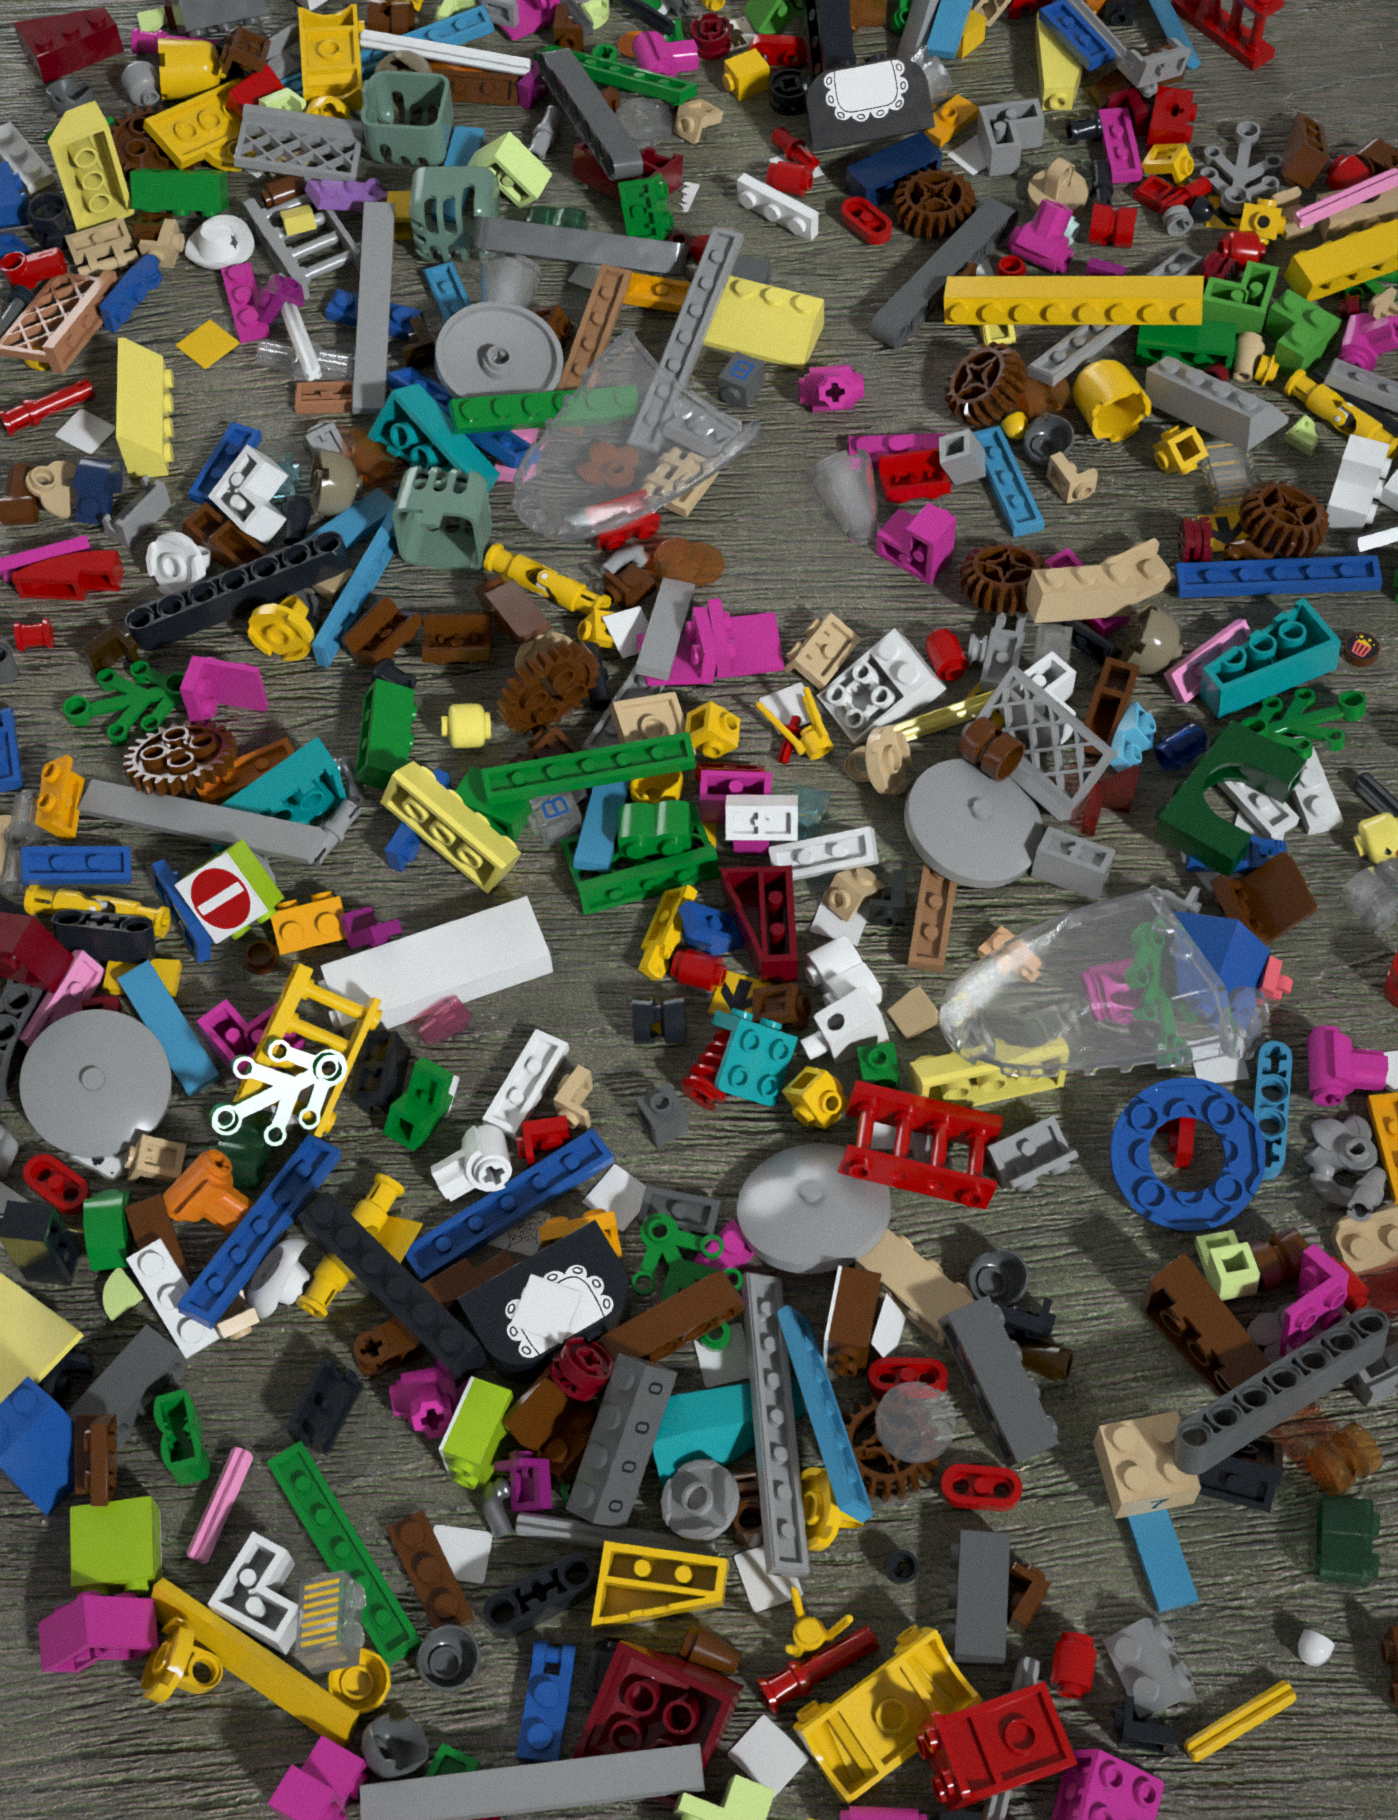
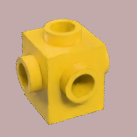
[1239,198,1287,245]
[1152,425,1209,476]
[685,701,741,759]
[782,1066,848,1129]

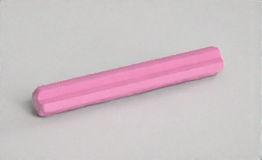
[1293,168,1398,229]

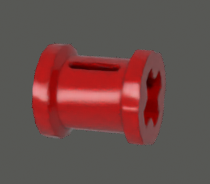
[14,618,55,652]

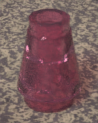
[417,996,474,1047]

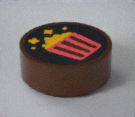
[1343,632,1380,667]

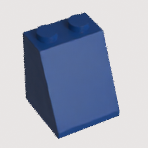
[1172,911,1270,1032]
[0,1376,75,1516]

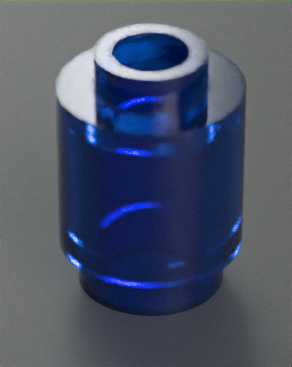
[1154,722,1208,771]

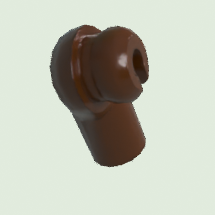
[1222,537,1275,561]

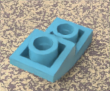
[1110,702,1156,783]

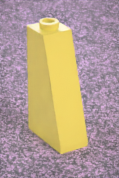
[1035,11,1096,111]

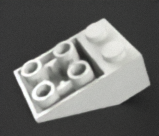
[817,628,947,745]

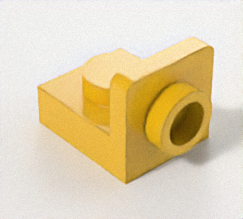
[1141,143,1194,187]
[577,609,618,650]

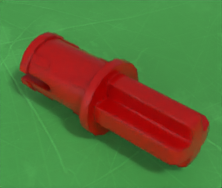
[771,127,819,173]
[1158,175,1212,215]

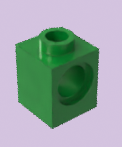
[856,1042,900,1090]

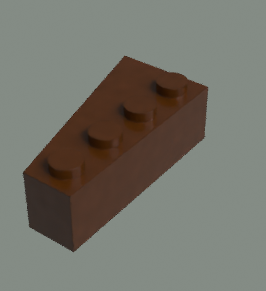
[1140,1252,1273,1397]

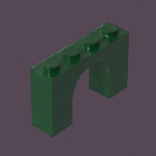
[1154,720,1307,877]

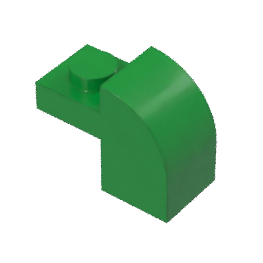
[383,1057,454,1152]
[83,1189,134,1271]

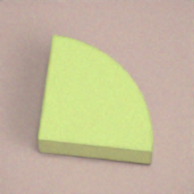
[580,0,610,30]
[137,7,167,32]
[1284,414,1318,457]
[103,1268,144,1322]

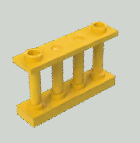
[233,963,382,1138]

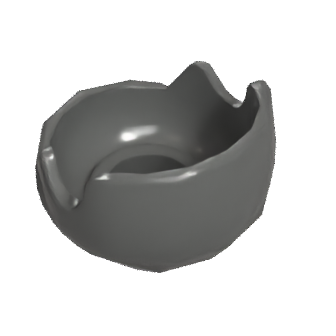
[45,77,95,116]
[1023,414,1075,467]
[966,1247,1030,1307]
[416,1624,481,1693]
[361,1713,429,1780]

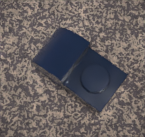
[73,457,124,525]

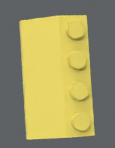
[48,100,135,232]
[703,276,824,371]
[116,338,174,479]
[380,761,521,894]
[908,1031,1070,1108]

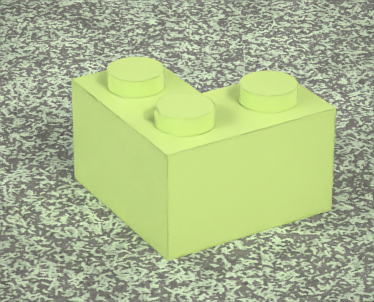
[467,131,552,209]

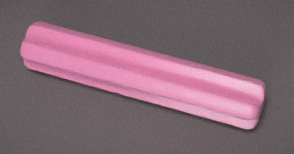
[186,1447,253,1564]

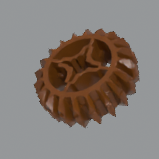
[893,166,976,242]
[944,341,1028,428]
[1238,480,1330,558]
[959,542,1049,617]
[841,1392,941,1503]

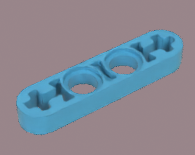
[1252,1041,1293,1180]

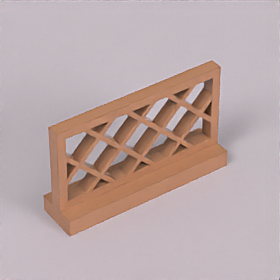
[0,270,119,373]

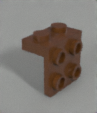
[1210,852,1317,946]

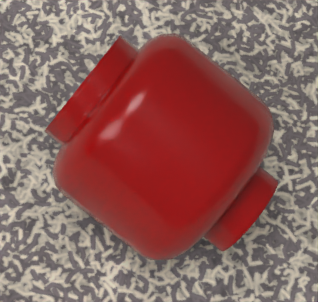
[1325,154,1372,191]
[1217,231,1266,272]

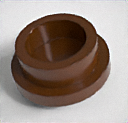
[243,940,279,975]

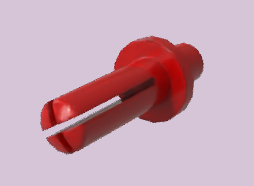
[777,715,802,764]

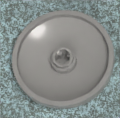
[435,301,563,399]
[904,759,1043,888]
[19,1009,173,1159]
[737,1143,891,1274]

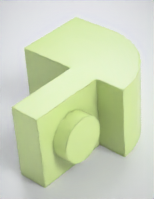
[1195,1230,1260,1301]
[672,1774,776,1820]

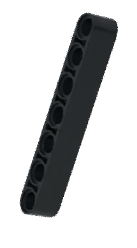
[125,531,351,651]

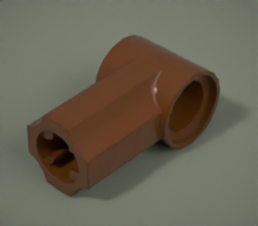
[0,463,39,526]

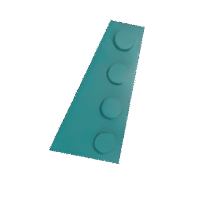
[367,383,500,494]
[1200,597,1341,718]
[208,736,347,855]

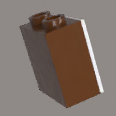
[823,1265,881,1377]

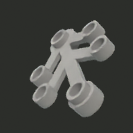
[1200,121,1282,214]

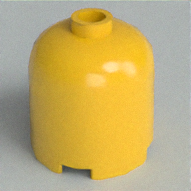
[158,38,226,100]
[1073,359,1151,442]

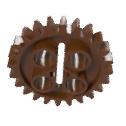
[109,105,201,181]
[497,640,601,735]
[123,720,238,797]

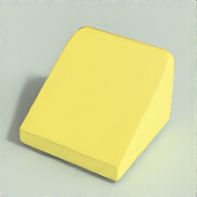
[280,204,317,236]
[978,325,1017,346]

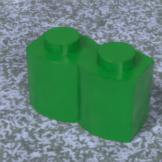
[618,800,692,859]
[154,1389,210,1486]

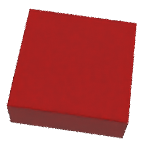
[1133,174,1176,213]

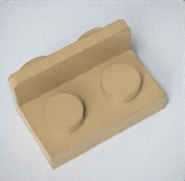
[1100,538,1176,605]
[784,613,861,690]
[1330,1204,1398,1276]

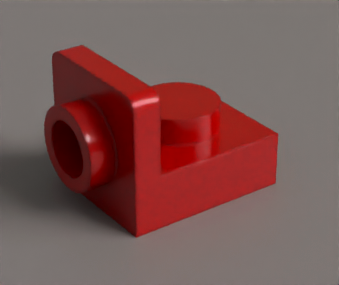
[516,1115,571,1168]
[1157,1117,1195,1170]

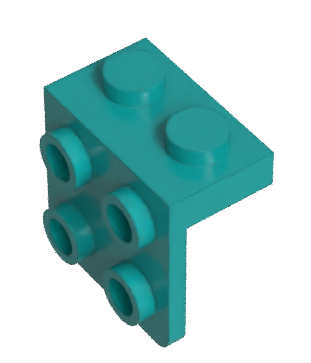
[712,1008,798,1106]

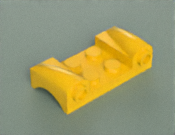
[298,4,365,111]
[793,1625,983,1804]

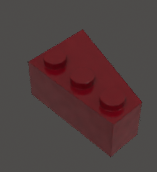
[13,7,124,84]
[573,140,683,202]
[720,865,798,983]
[0,912,75,994]

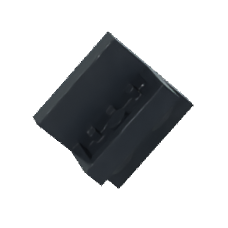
[1197,1438,1283,1513]

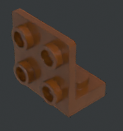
[501,1362,599,1485]

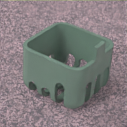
[361,70,454,167]
[409,166,500,262]
[392,465,493,571]

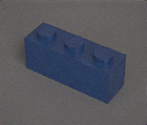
[845,131,942,207]

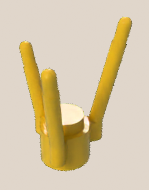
[755,687,834,760]
[785,1587,853,1659]

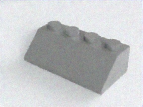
[1145,356,1289,451]

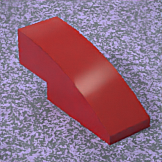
[12,550,124,601]

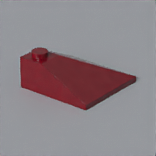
[572,1640,744,1809]

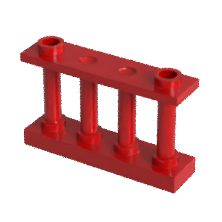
[1171,0,1285,71]
[837,1080,1003,1210]

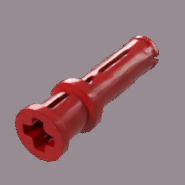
[0,378,95,438]
[755,1624,879,1714]

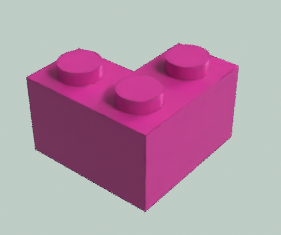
[876,502,956,585]
[699,770,772,855]
[196,999,307,1082]
[38,1591,159,1673]
[268,1735,370,1820]

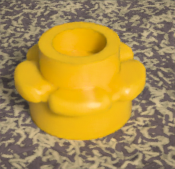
[1253,354,1279,386]

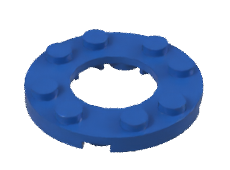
[1109,1077,1266,1232]

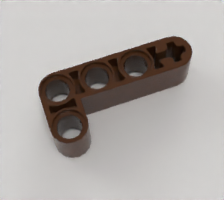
[596,1271,746,1385]

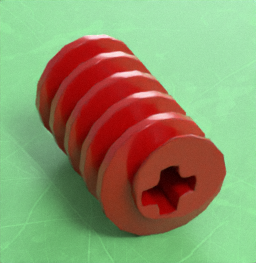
[681,1030,731,1111]

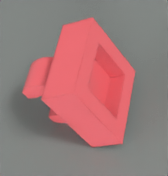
[1253,956,1293,1005]

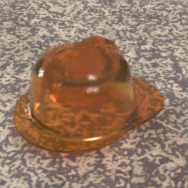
[350,428,403,484]
[645,537,724,588]

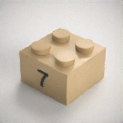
[1093,1411,1201,1519]

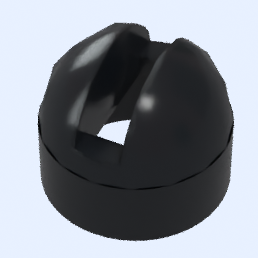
[1189,195,1214,223]
[884,1549,919,1585]

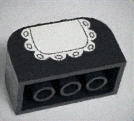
[804,53,935,153]
[457,1219,631,1384]

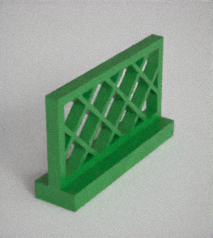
[559,803,720,916]

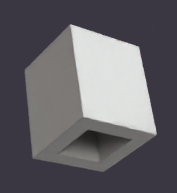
[939,428,986,485]

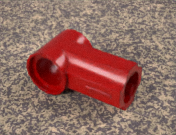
[0,247,68,290]

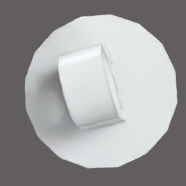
[146,532,211,595]

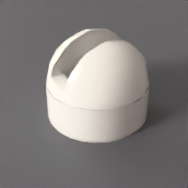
[1298,1629,1335,1666]

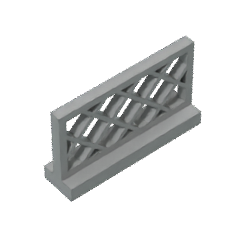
[234,103,364,182]
[961,666,1117,821]

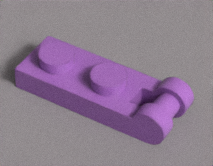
[304,178,388,211]

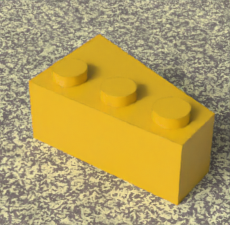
[591,1541,729,1630]

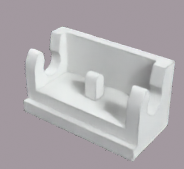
[726,795,798,841]

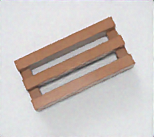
[294,380,354,414]

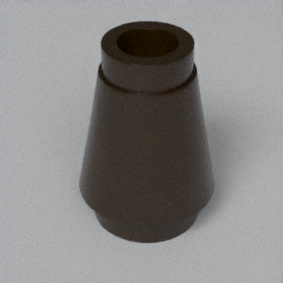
[1016,1341,1073,1382]

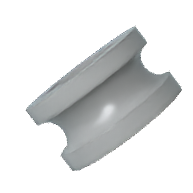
[1162,205,1194,236]
[967,633,988,666]

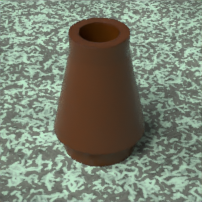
[678,1625,743,1675]

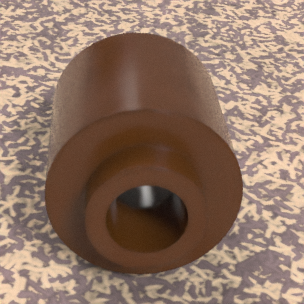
[260,175,306,209]

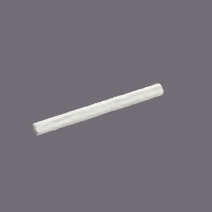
[360,29,532,76]
[269,273,322,382]

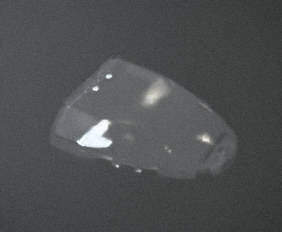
[511,328,763,542]
[939,887,1238,1077]

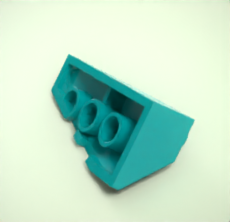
[651,1376,806,1491]

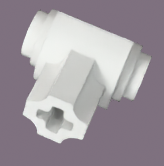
[431,1125,512,1201]

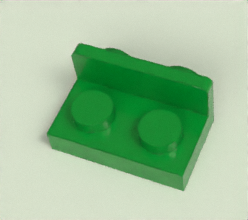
[618,173,674,240]

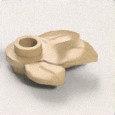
[25,461,77,518]

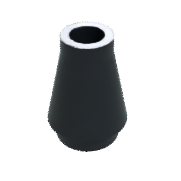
[280,495,313,546]

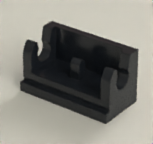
[349,1031,410,1116]
[286,1357,364,1456]

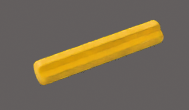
[1183,1680,1297,1762]

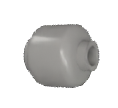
[121,61,161,106]

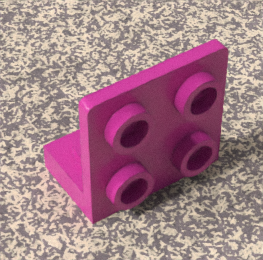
[497,0,560,41]
[707,598,784,679]
[636,607,718,686]
[180,655,269,726]
[1279,1243,1349,1358]
[1051,1749,1164,1820]

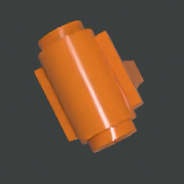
[163,1149,255,1235]

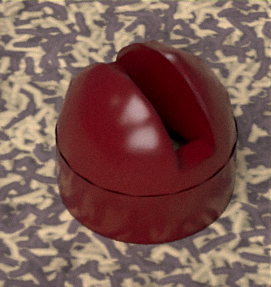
[1203,363,1229,382]

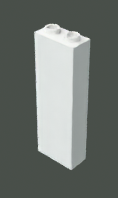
[318,896,553,1040]

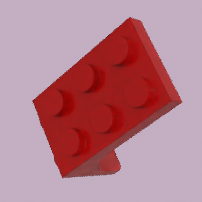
[915,1681,1078,1811]

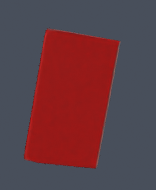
[226,64,284,119]

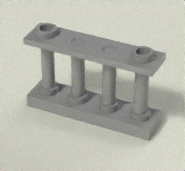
[243,175,362,300]

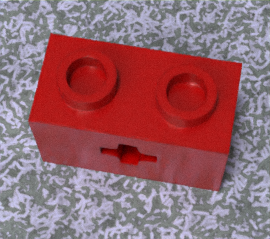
[1146,86,1198,151]

